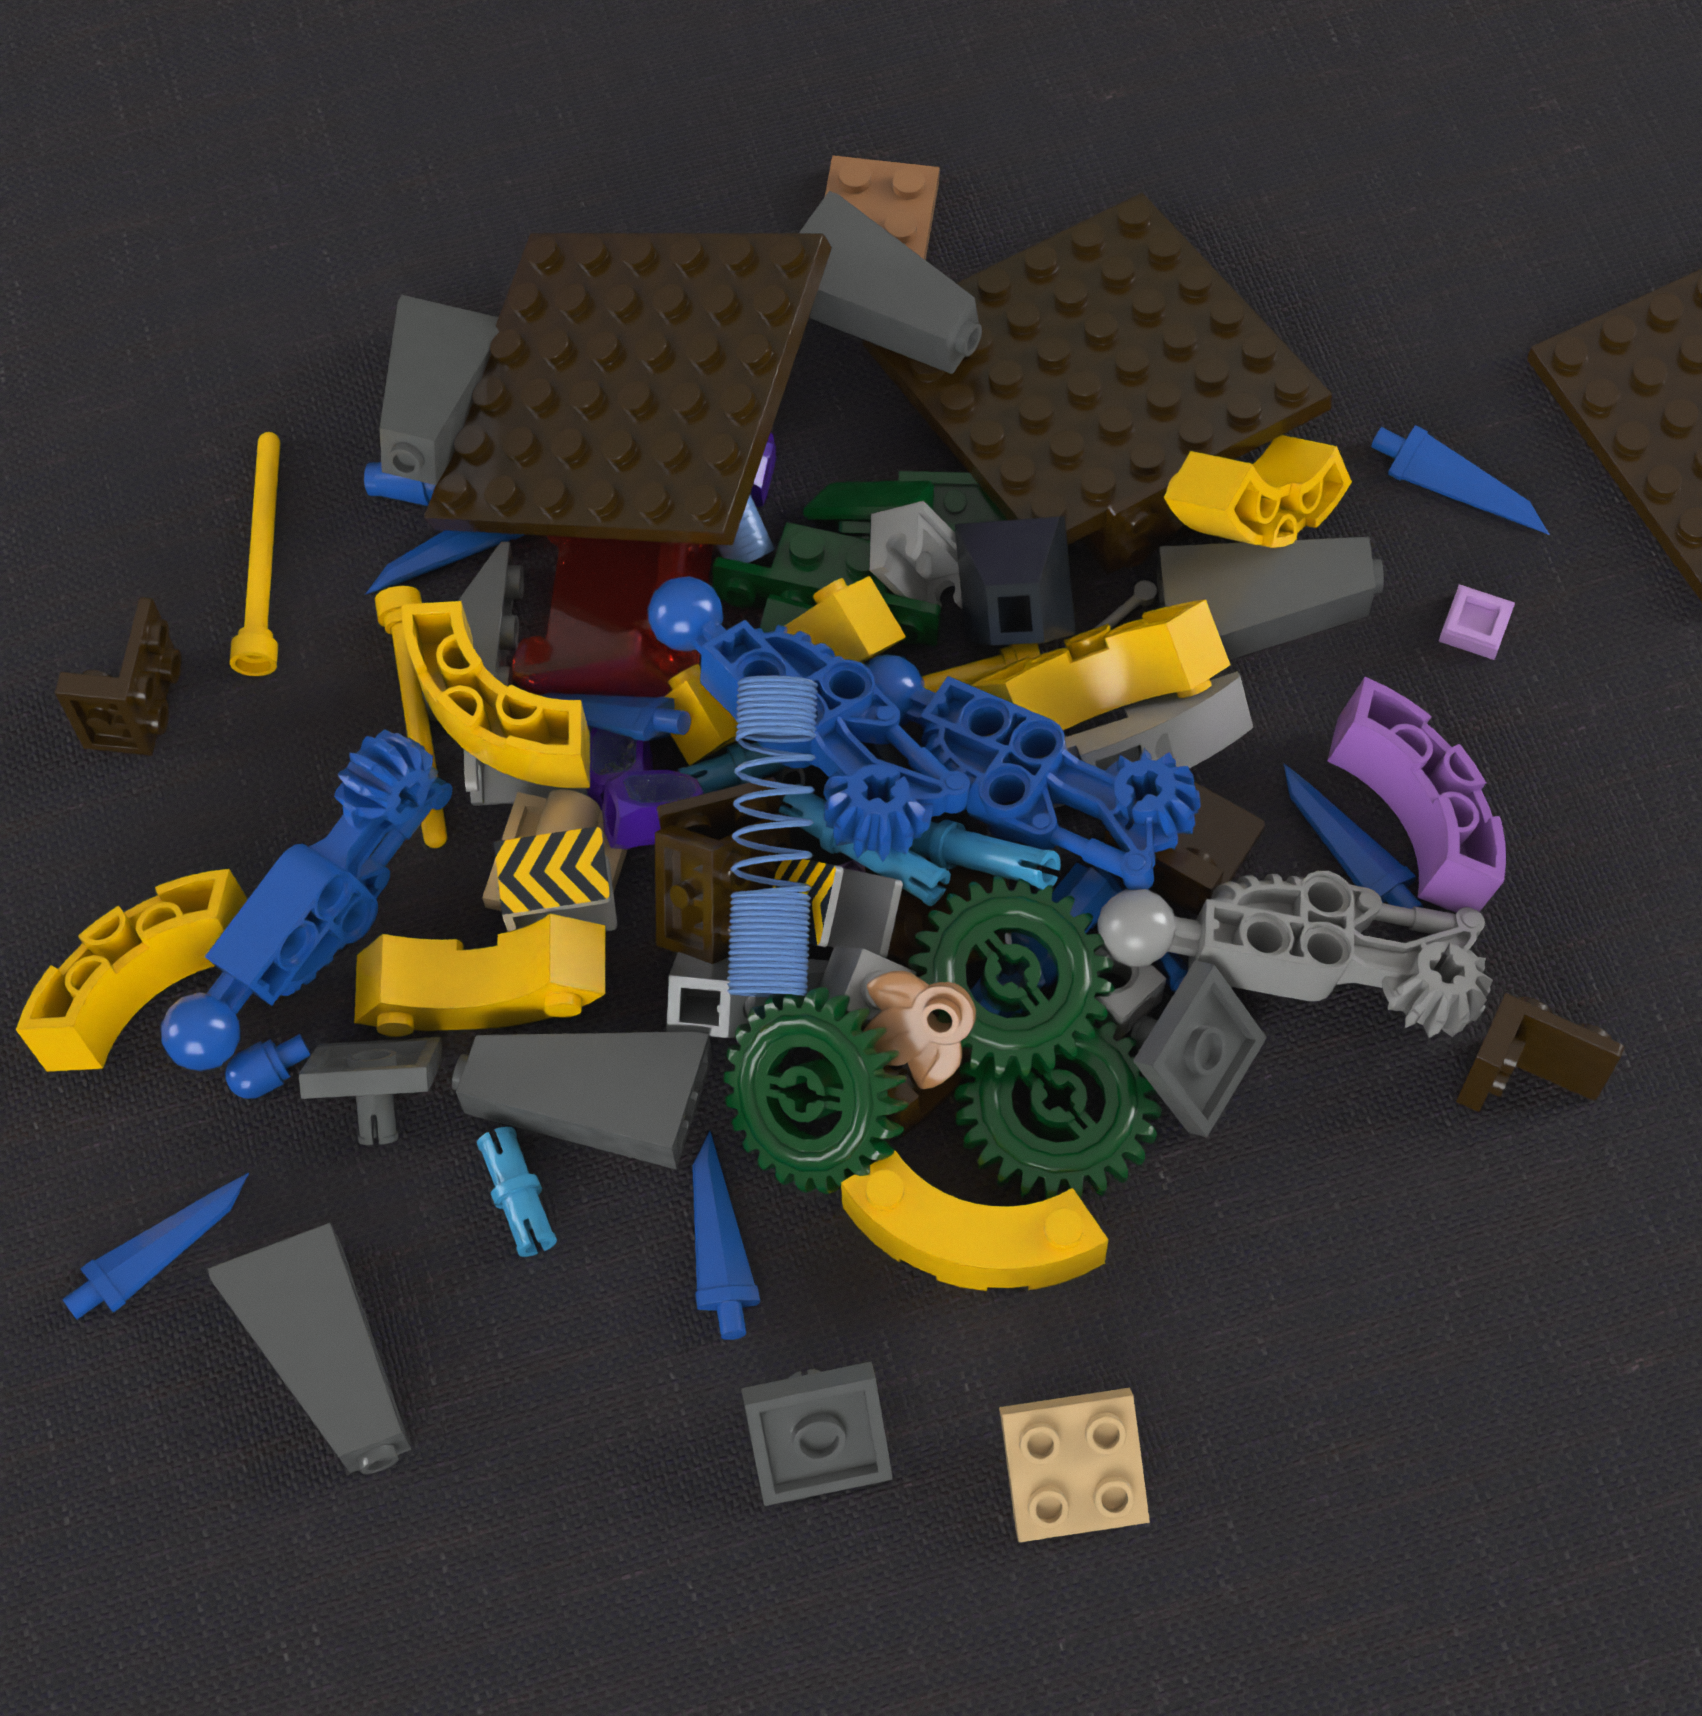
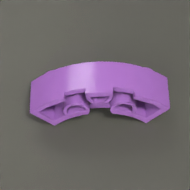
[1327,677,1506,913]

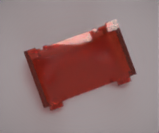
[512,536,713,698]

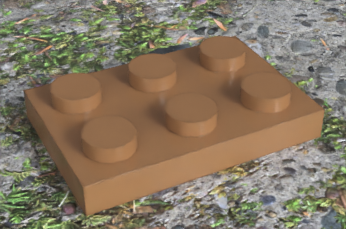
[825,155,939,260]

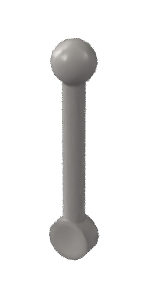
[1065,580,1157,648]

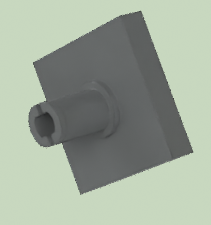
[1131,960,1267,1137]
[299,1037,443,1145]
[741,1361,893,1506]

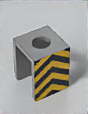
[494,827,618,932]
[773,859,903,958]

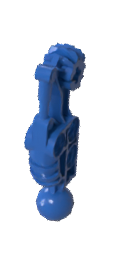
[647,576,970,862]
[864,654,1201,890]
[161,729,452,1072]

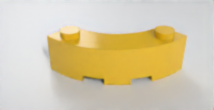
[1164,435,1352,548]
[664,576,906,766]
[971,599,1230,736]
[401,601,590,788]
[16,869,248,1072]
[354,913,605,1037]
[841,1150,1108,1291]

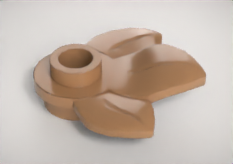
[863,971,976,1089]

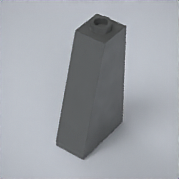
[799,191,982,374]
[380,295,499,485]
[1156,537,1384,660]
[452,1031,713,1170]
[208,1223,411,1474]

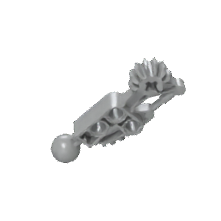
[1097,871,1493,1038]

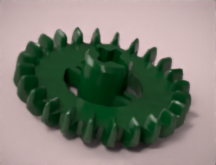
[908,876,1114,1079]
[724,987,908,1194]
[954,1013,1162,1200]

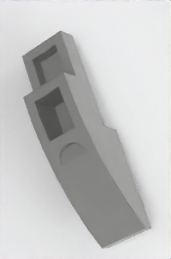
[1034,671,1253,808]

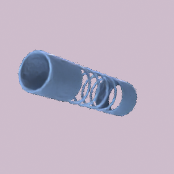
[727,676,818,997]

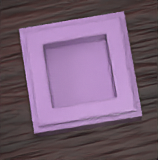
[1439,584,1515,660]

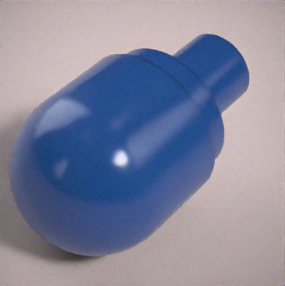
[225,1034,311,1099]

